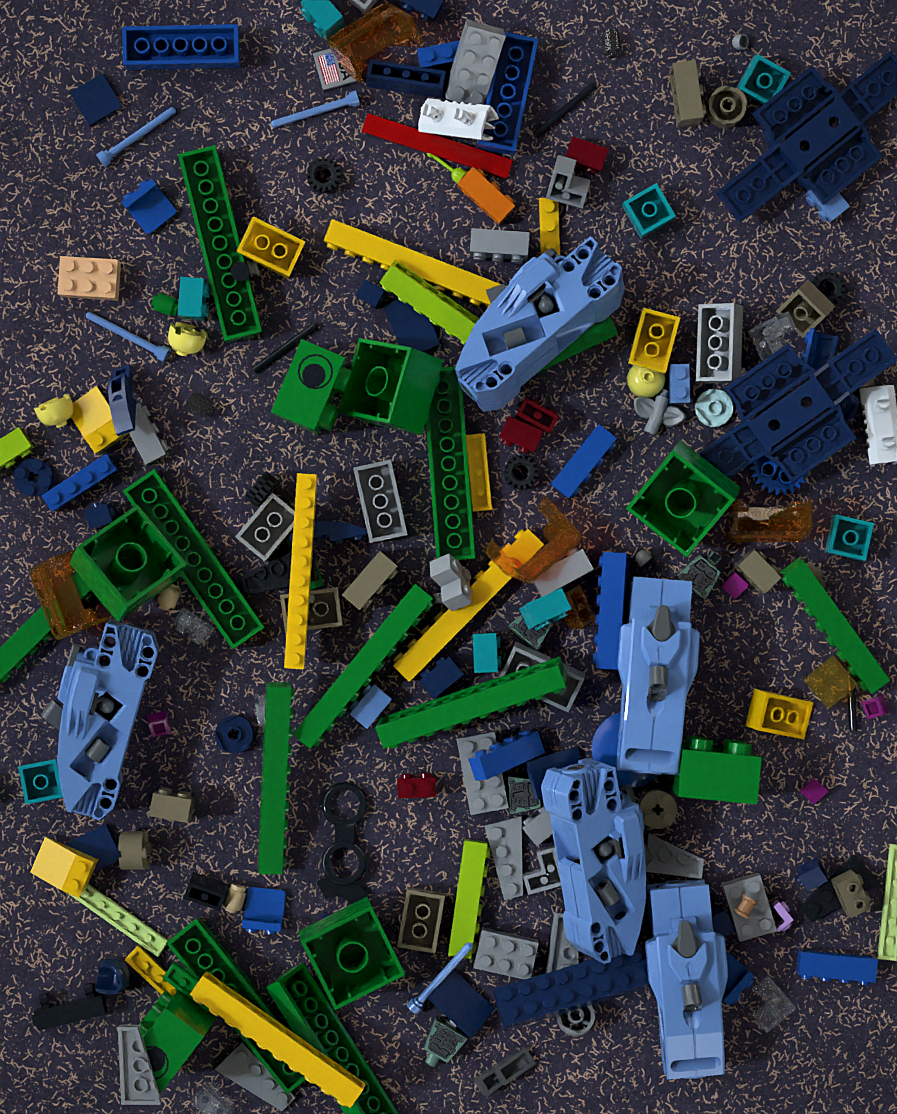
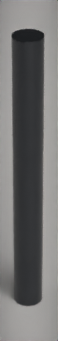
[534,82,596,138]
[252,323,318,373]
[845,661,857,731]

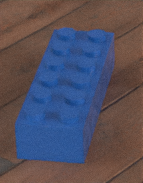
[122,24,241,70]
[477,32,539,156]
[593,552,631,670]

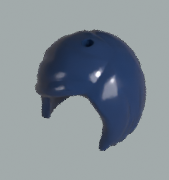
[95,958,130,995]

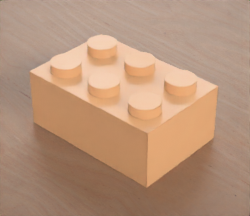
[58,256,121,301]

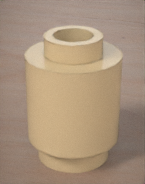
[156,584,180,611]
[223,883,246,914]

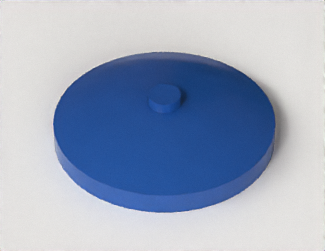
[591,712,658,788]

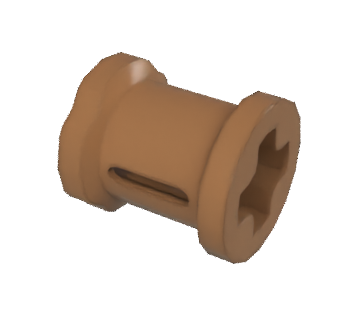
[733,894,758,920]

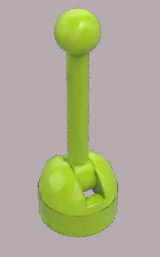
[427,153,467,183]

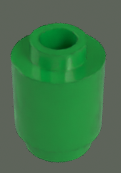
[151,292,179,317]

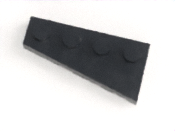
[240,551,319,596]
[798,855,881,922]

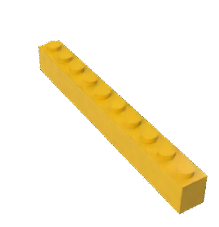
[324,219,507,307]
[284,473,318,669]
[393,529,544,682]
[190,971,366,1108]

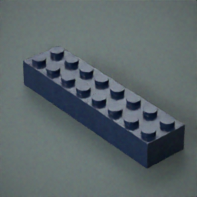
[493,945,651,1031]

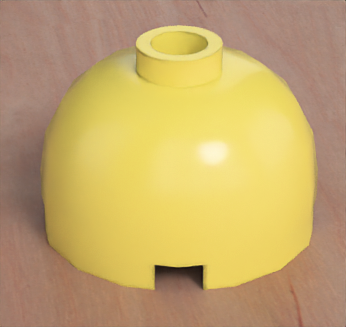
[168,322,207,356]
[627,365,665,398]
[34,393,74,428]

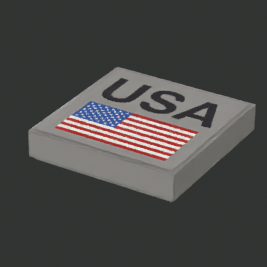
[313,43,360,91]

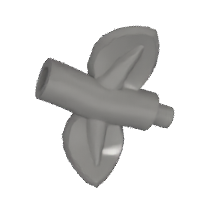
[634,389,686,435]

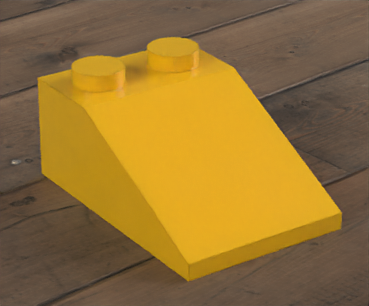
[236,217,305,278]
[628,308,681,373]
[71,386,129,455]
[745,688,814,739]
[30,837,98,898]

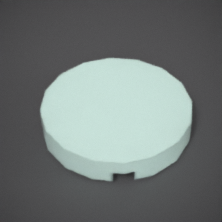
[695,389,733,427]

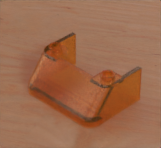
[327,3,424,83]
[485,495,581,584]
[728,499,813,542]
[30,549,108,640]

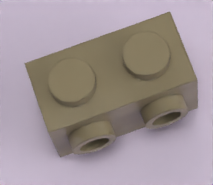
[830,870,871,918]

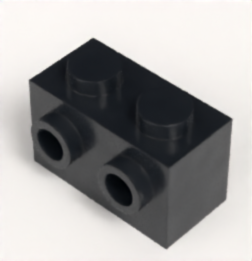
[183,872,229,911]

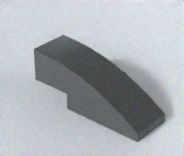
[473,1047,536,1096]

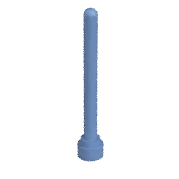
[271,90,360,128]
[96,107,176,167]
[86,312,171,362]
[407,942,473,1015]

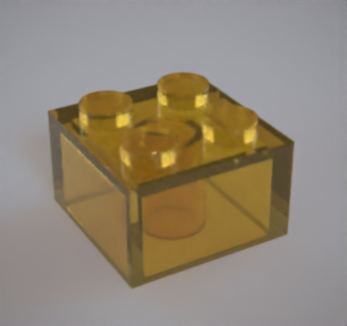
[803,655,858,709]

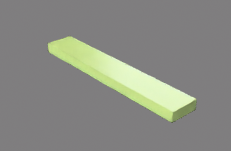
[877,844,897,961]
[69,883,168,957]

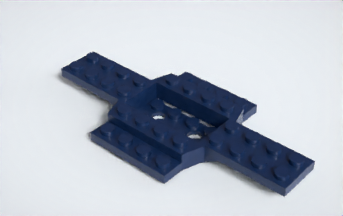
[715,51,897,223]
[698,328,897,483]

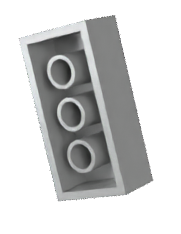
[444,19,506,105]
[696,303,743,384]
[353,459,408,544]
[499,641,585,712]
[456,731,509,815]

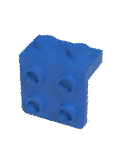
[121,178,176,234]
[801,328,839,369]
[242,887,286,934]
[723,951,755,1006]

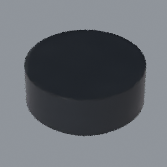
[231,262,250,282]

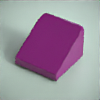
[721,572,749,599]
[861,694,889,720]
[147,711,171,738]
[800,777,828,804]

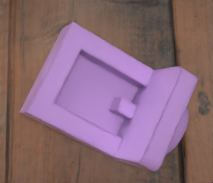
[771,900,793,932]

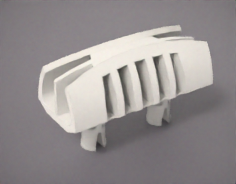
[419,98,499,141]
[859,385,897,467]

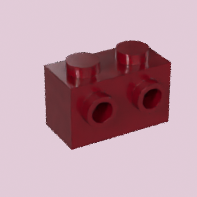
[565,136,609,175]
[516,397,559,434]
[499,416,543,455]
[397,773,436,799]

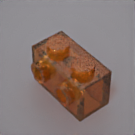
[564,585,596,630]

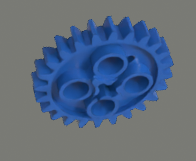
[749,438,810,496]

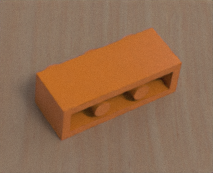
[457,167,515,225]

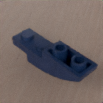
[108,364,136,436]
[289,521,368,545]

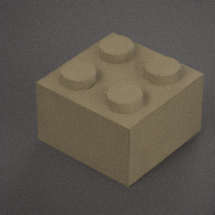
[776,280,835,338]
[733,550,782,594]
[149,787,195,823]

